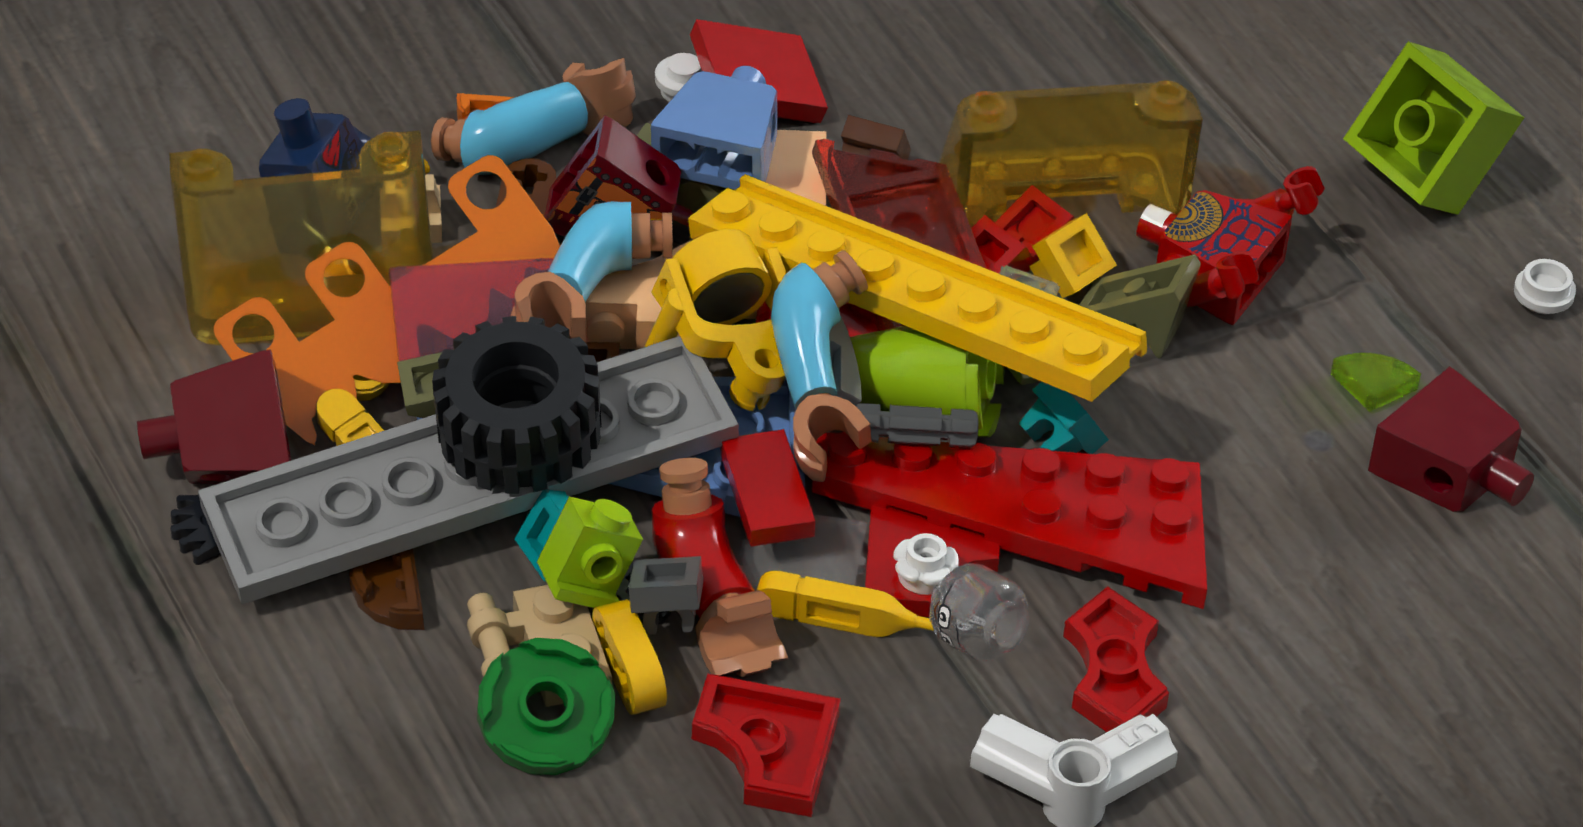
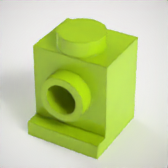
[537,496,643,608]

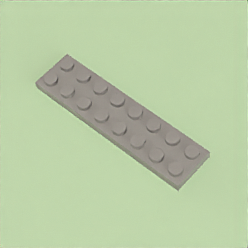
[198,336,739,604]

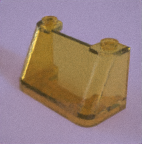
[937,80,1203,244]
[169,130,434,345]

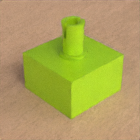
[1343,41,1525,215]

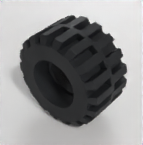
[432,316,602,494]

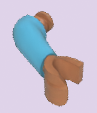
[431,58,636,175]
[511,201,673,343]
[771,250,872,482]

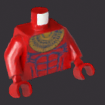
[1136,166,1325,326]

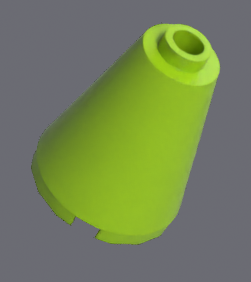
[850,326,1004,438]

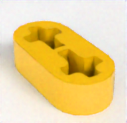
[592,599,667,715]

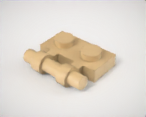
[467,585,612,707]

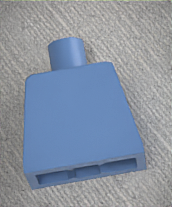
[651,66,777,190]

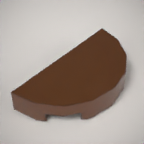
[349,548,425,630]

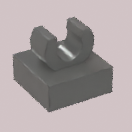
[629,556,704,634]

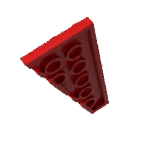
[812,432,1207,609]

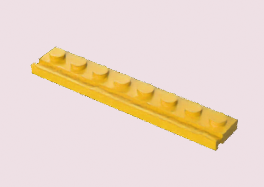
[688,174,1147,402]

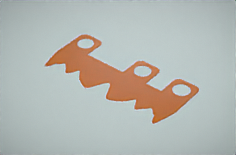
[214,155,560,445]

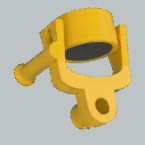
[644,229,786,411]

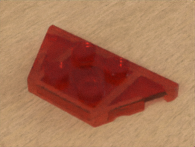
[812,139,986,331]

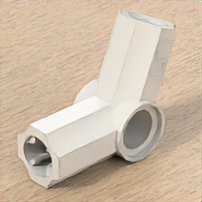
[970,714,1178,827]

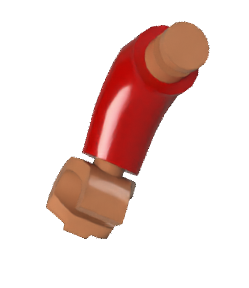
[652,458,789,677]

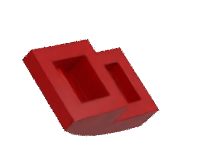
[947,185,1075,280]

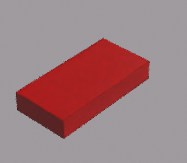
[720,429,816,547]

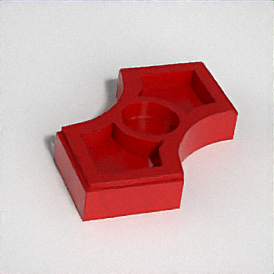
[1063,586,1169,732]

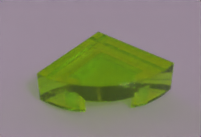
[1331,353,1421,412]

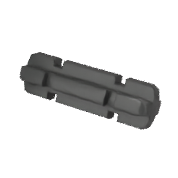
[855,403,978,448]

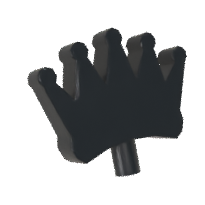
[170,495,220,565]

